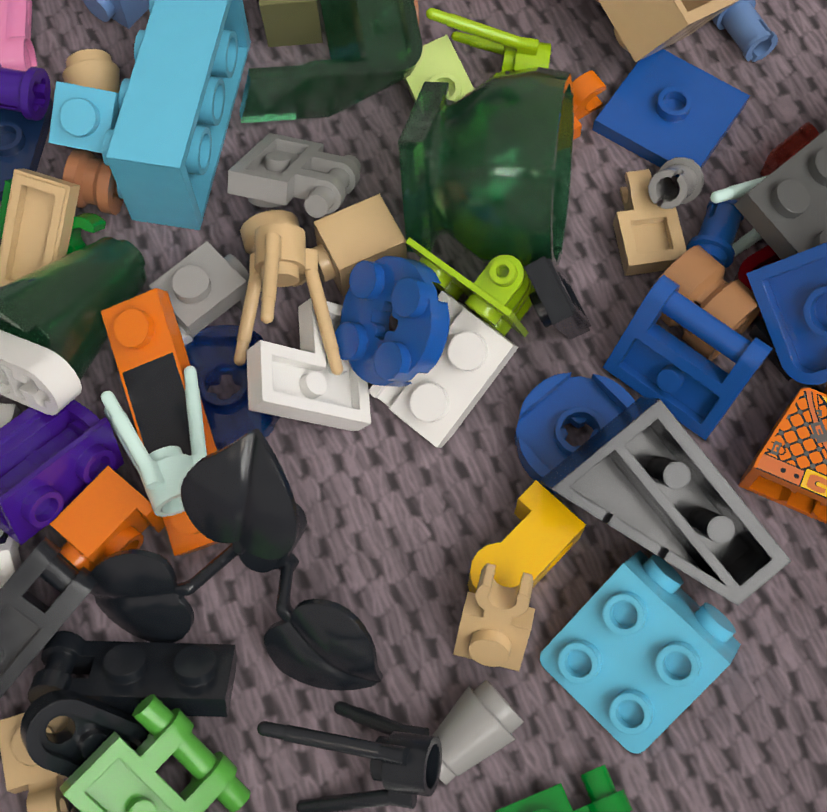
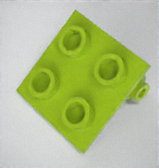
[406,237,536,337]

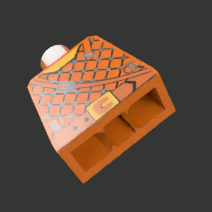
[738,384,827,524]

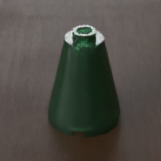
[0,237,147,380]

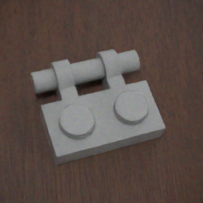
[227,133,361,218]

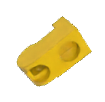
[468,480,586,593]

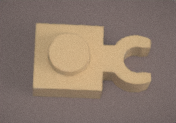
[453,563,535,671]

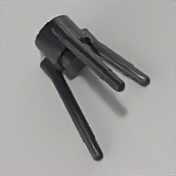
[257,701,442,812]

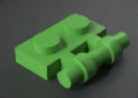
[59,694,251,812]

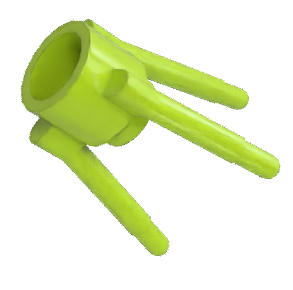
[426,8,551,101]

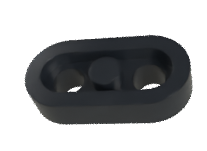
[20,690,158,778]

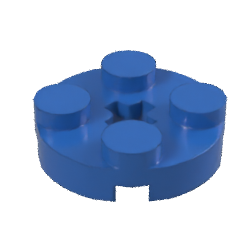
[335,256,450,387]
[514,372,635,495]

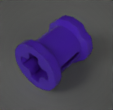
[0,64,51,121]

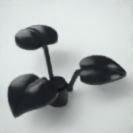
[90,428,384,691]

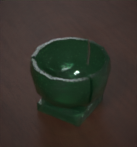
[398,67,574,271]

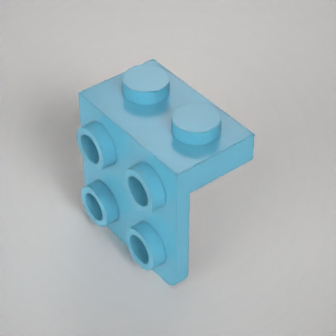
[540,550,741,754]

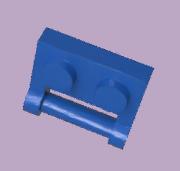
[602,275,773,440]

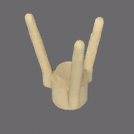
[234,223,343,375]

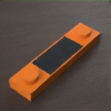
[101,288,219,556]

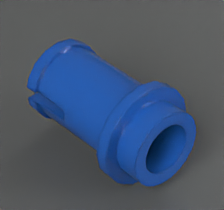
[687,199,744,268]

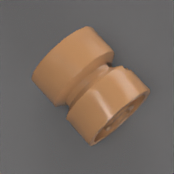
[651,245,761,361]

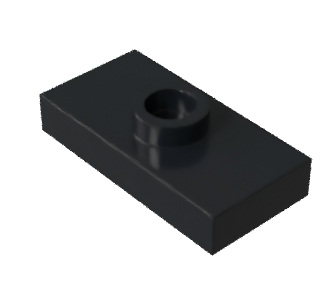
[524,256,591,339]

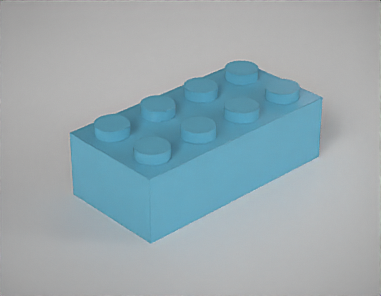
[102,0,251,230]

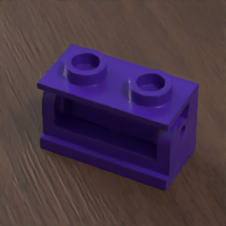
[0,400,125,545]

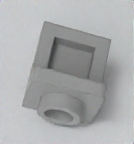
[149,241,249,338]

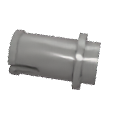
[648,157,704,209]

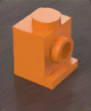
[50,466,165,572]

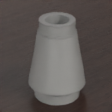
[432,680,524,785]

